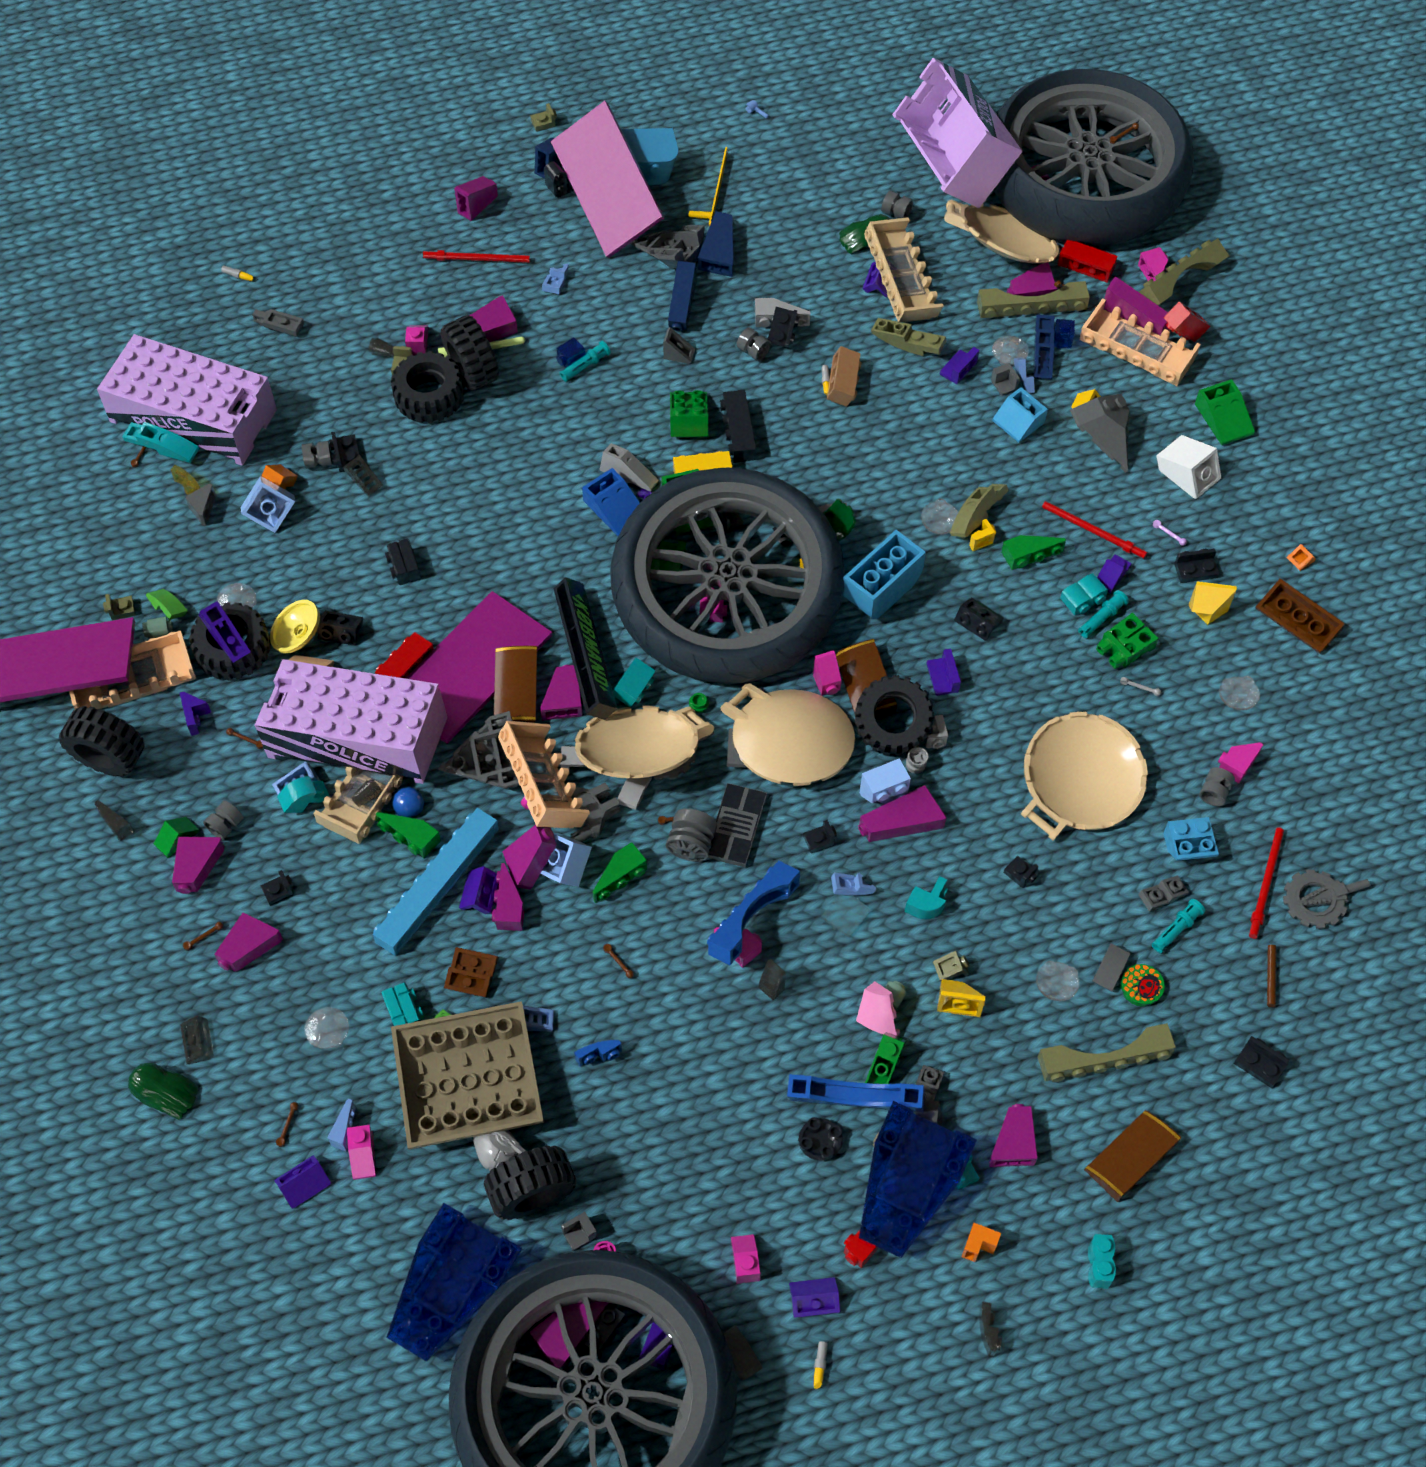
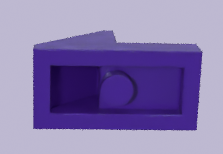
[1097,554,1132,594]
[179,691,211,736]

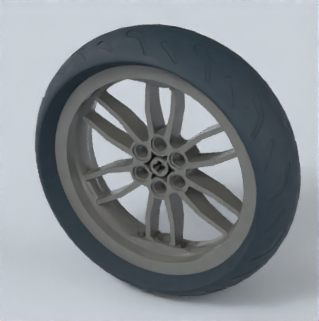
[993,69,1194,246]
[449,1250,737,1467]

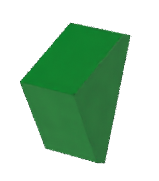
[154,817,200,858]

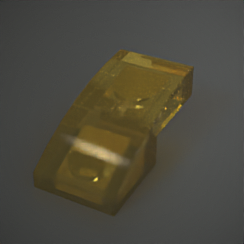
[171,465,200,495]

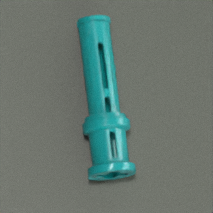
[559,340,611,382]
[1078,590,1129,638]
[1151,899,1205,953]

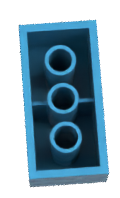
[621,128,678,185]
[843,530,926,619]

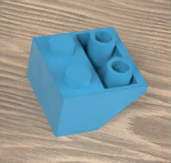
[992,387,1048,443]
[1163,817,1219,861]

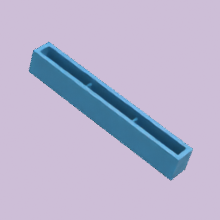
[373,808,499,956]

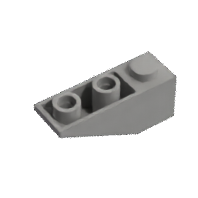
[755,298,810,327]
[600,443,659,492]

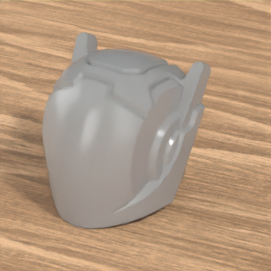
[473,1130,525,1171]

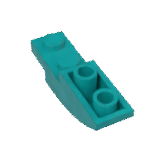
[122,422,200,463]

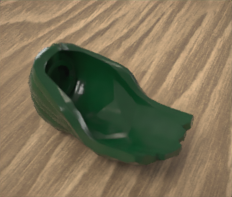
[839,214,890,254]
[822,498,856,541]
[128,1063,199,1120]

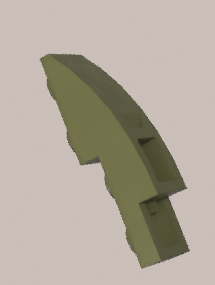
[871,318,947,356]
[950,484,1009,538]

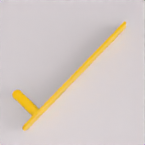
[689,147,728,227]

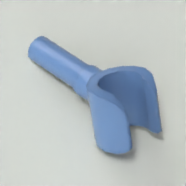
[746,100,769,118]

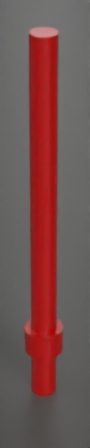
[423,250,530,263]
[1042,501,1148,559]
[1249,828,1284,939]

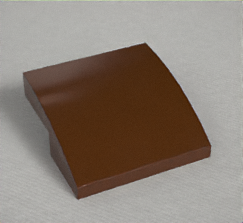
[444,947,498,998]

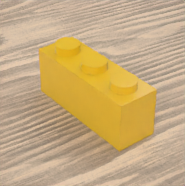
[673,451,732,474]

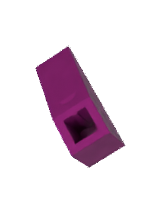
[492,863,525,931]

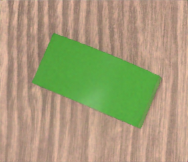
[146,589,188,620]

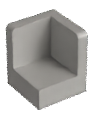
[560,746,585,774]

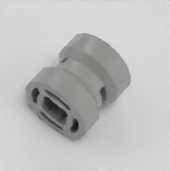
[906,747,928,774]

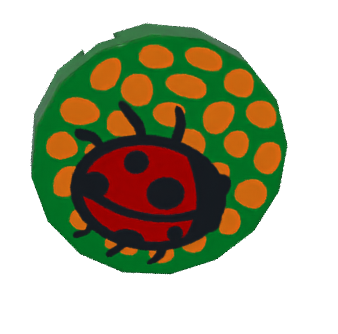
[1120,964,1165,1007]

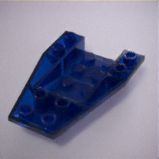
[859,1101,977,1258]
[386,1203,522,1362]

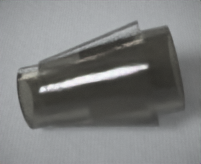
[368,337,394,358]
[351,778,382,807]

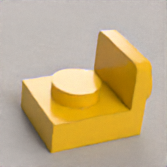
[969,519,996,551]

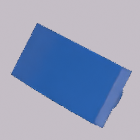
[574,1040,622,1067]

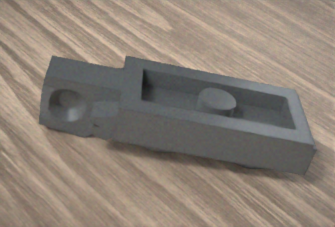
[252,309,304,336]

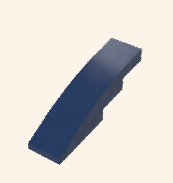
[1033,314,1055,380]

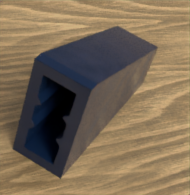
[698,211,733,277]
[668,261,697,331]

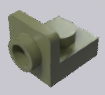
[530,103,557,132]
[391,346,413,375]
[103,594,136,621]
[933,951,970,981]

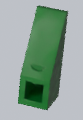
[1001,535,1066,570]
[375,812,441,858]
[592,842,647,903]
[865,1032,907,1084]

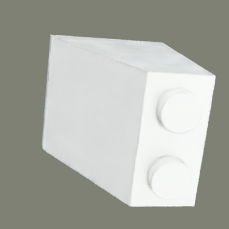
[1156,435,1221,499]

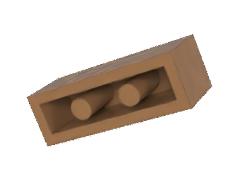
[827,346,861,407]

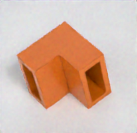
[262,464,298,489]
[961,1223,1001,1262]

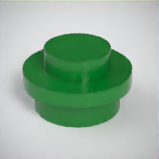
[689,693,709,712]

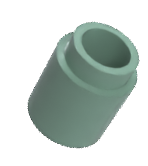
[142,617,174,639]
[885,981,906,1010]

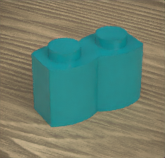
[1060,573,1107,615]
[1088,1234,1116,1289]

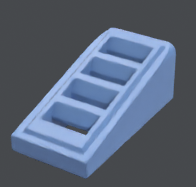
[272,761,320,795]
[523,1006,554,1031]
[327,1099,356,1151]

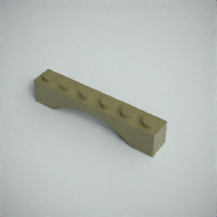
[1139,238,1229,305]
[977,281,1090,318]
[1038,1023,1176,1082]

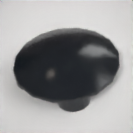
[798,1117,843,1161]

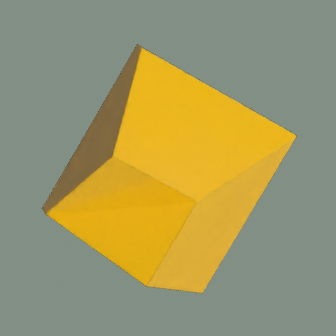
[1189,581,1237,625]
[937,979,985,1017]

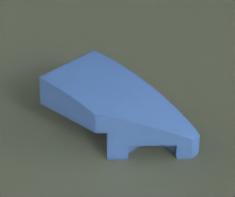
[542,264,569,294]
[1014,357,1035,393]
[831,872,876,895]

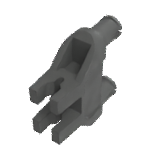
[570,783,620,842]

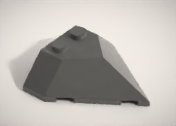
[630,225,705,268]
[1070,394,1129,473]
[438,711,519,789]

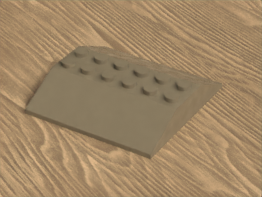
[391,1001,544,1150]

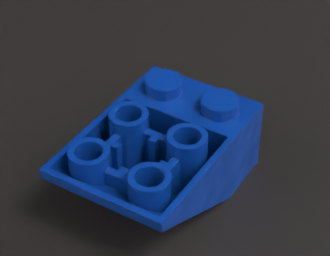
[582,468,640,536]

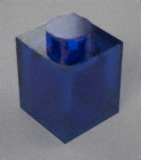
[1054,319,1075,349]
[556,337,586,368]

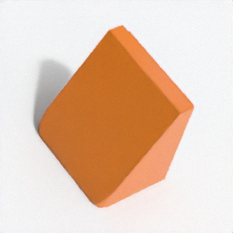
[1286,544,1316,571]

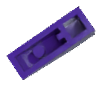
[198,601,251,663]

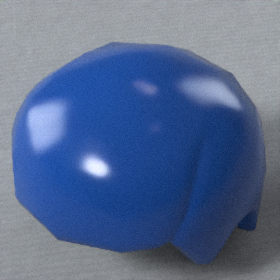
[392,787,424,818]

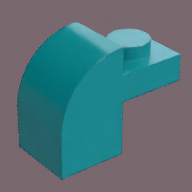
[277,776,330,813]
[905,876,948,920]

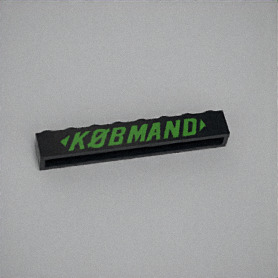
[553,577,618,720]

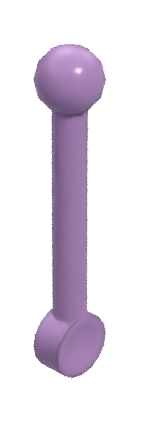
[1153,520,1187,546]

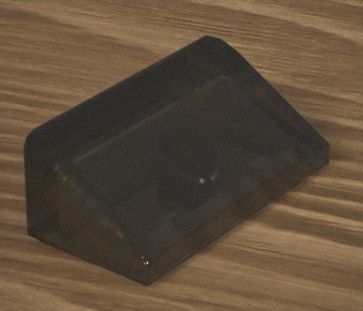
[180,1015,214,1065]

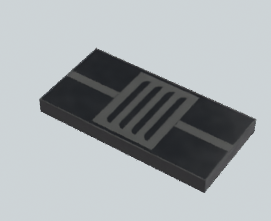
[708,783,767,868]

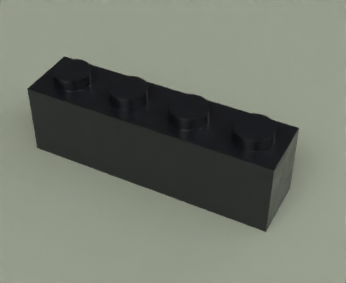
[720,390,756,463]

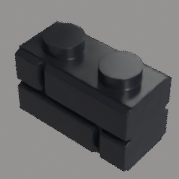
[385,538,421,585]

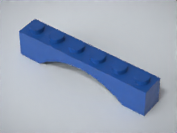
[707,860,800,965]
[787,1074,925,1112]

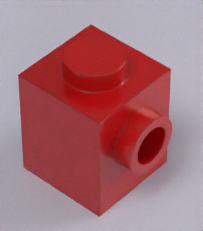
[844,1227,880,1268]

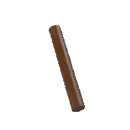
[1267,945,1276,1007]

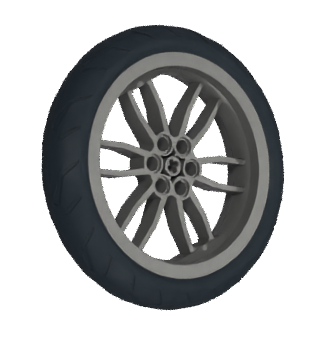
[610,467,845,684]

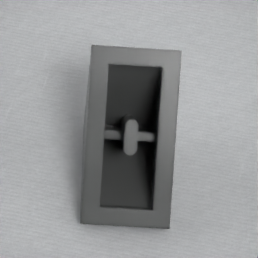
[663,327,695,364]
[185,484,216,526]

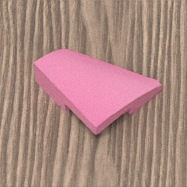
[856,982,900,1037]

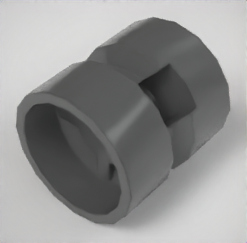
[881,190,913,219]
[737,327,771,361]
[302,441,332,469]
[1199,767,1235,806]
[203,800,244,840]

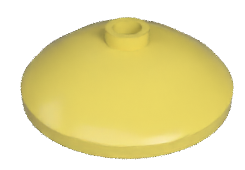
[270,600,320,653]

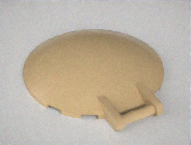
[944,200,1059,263]
[721,683,855,786]
[575,706,714,778]
[1021,712,1148,841]

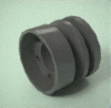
[666,809,717,862]

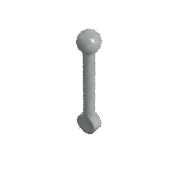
[1120,677,1161,696]

